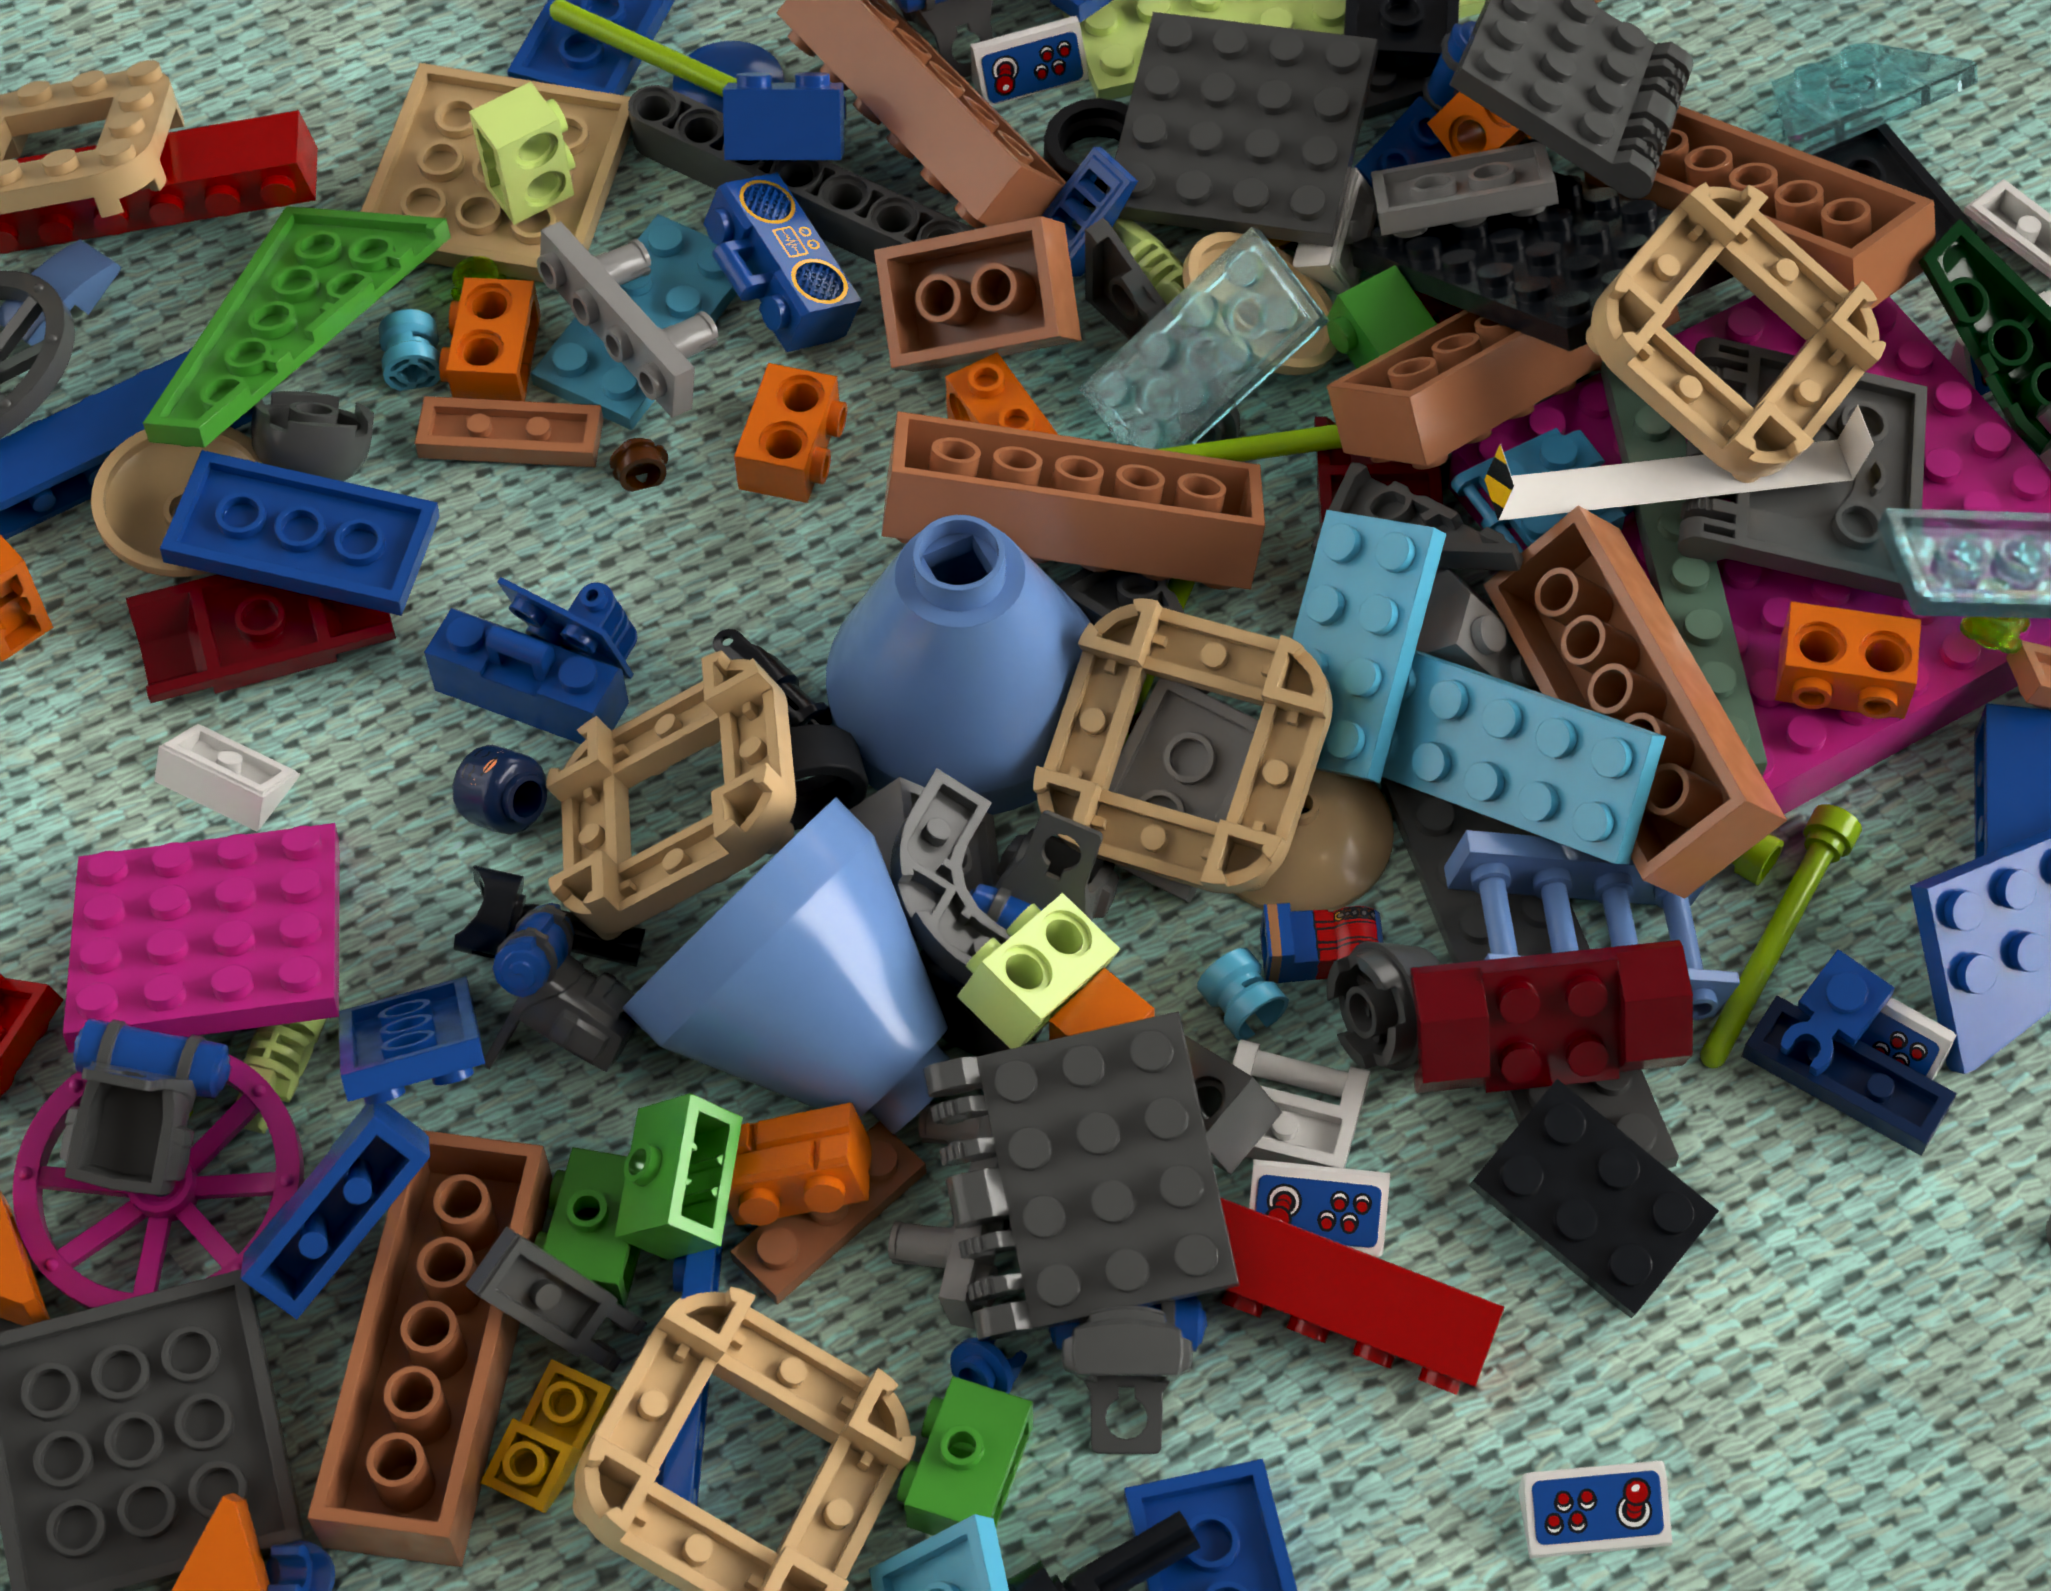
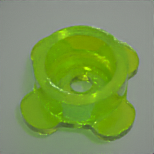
[1959,591,2030,654]

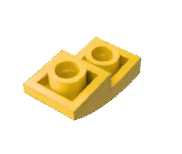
[480,1359,618,1514]

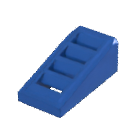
[1042,147,1138,277]

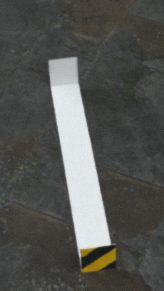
[1484,405,1874,521]

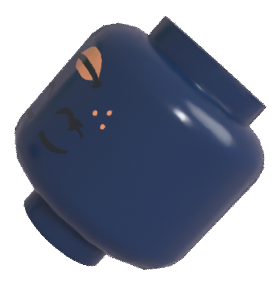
[452,745,547,835]

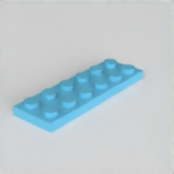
[1382,650,1666,864]

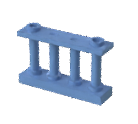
[1444,830,1740,1020]

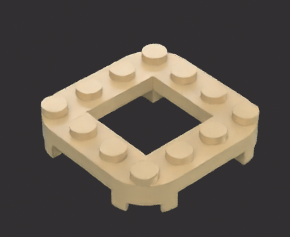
[0,60,184,218]
[1586,182,1886,483]
[1033,598,1333,894]
[546,650,796,940]
[572,1286,916,1591]

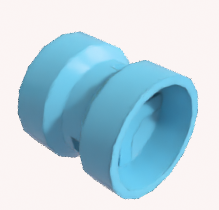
[378,309,440,391]
[1197,948,1289,1041]

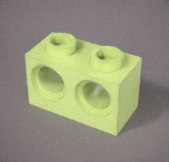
[469,82,576,225]
[957,893,1120,1049]

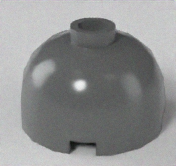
[251,391,374,481]

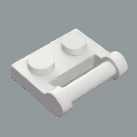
[1232,1039,1370,1168]

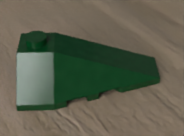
[1918,219,2051,455]

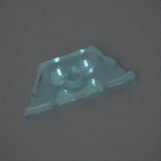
[1771,42,1978,155]

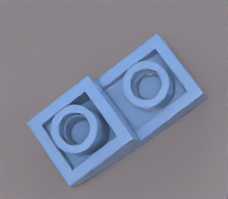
[0,239,122,346]

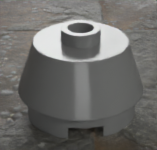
[1327,941,1441,1071]

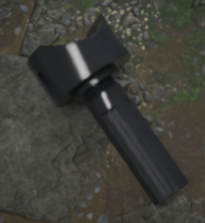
[454,865,646,967]
[1007,1511,1201,1591]

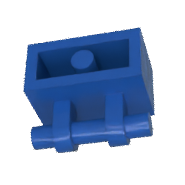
[723,72,847,160]

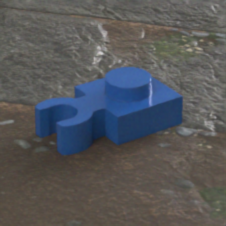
[1780,949,1895,1076]

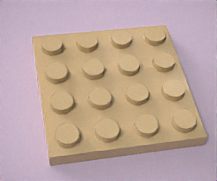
[361,63,631,283]

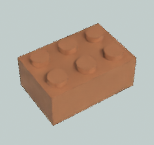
[874,216,1082,372]

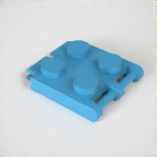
[1451,428,1635,553]

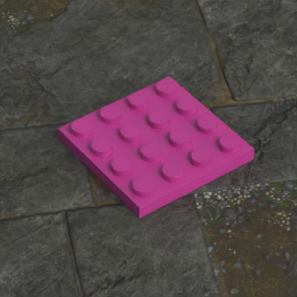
[63,823,340,1053]

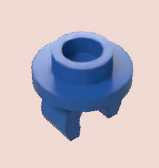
[950,1337,1027,1394]
[265,1540,335,1591]

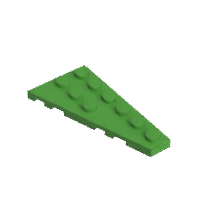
[143,206,451,448]

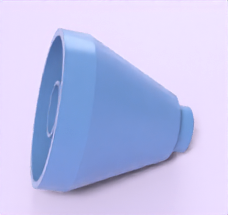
[826,515,1091,815]
[622,797,951,1135]

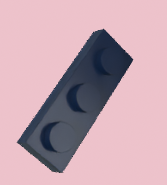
[1741,995,1957,1156]

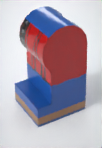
[1260,903,1384,983]

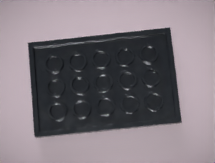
[1350,171,1734,352]

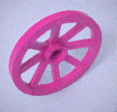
[12,1054,304,1309]

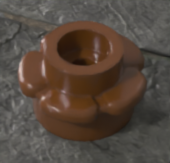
[609,438,668,492]

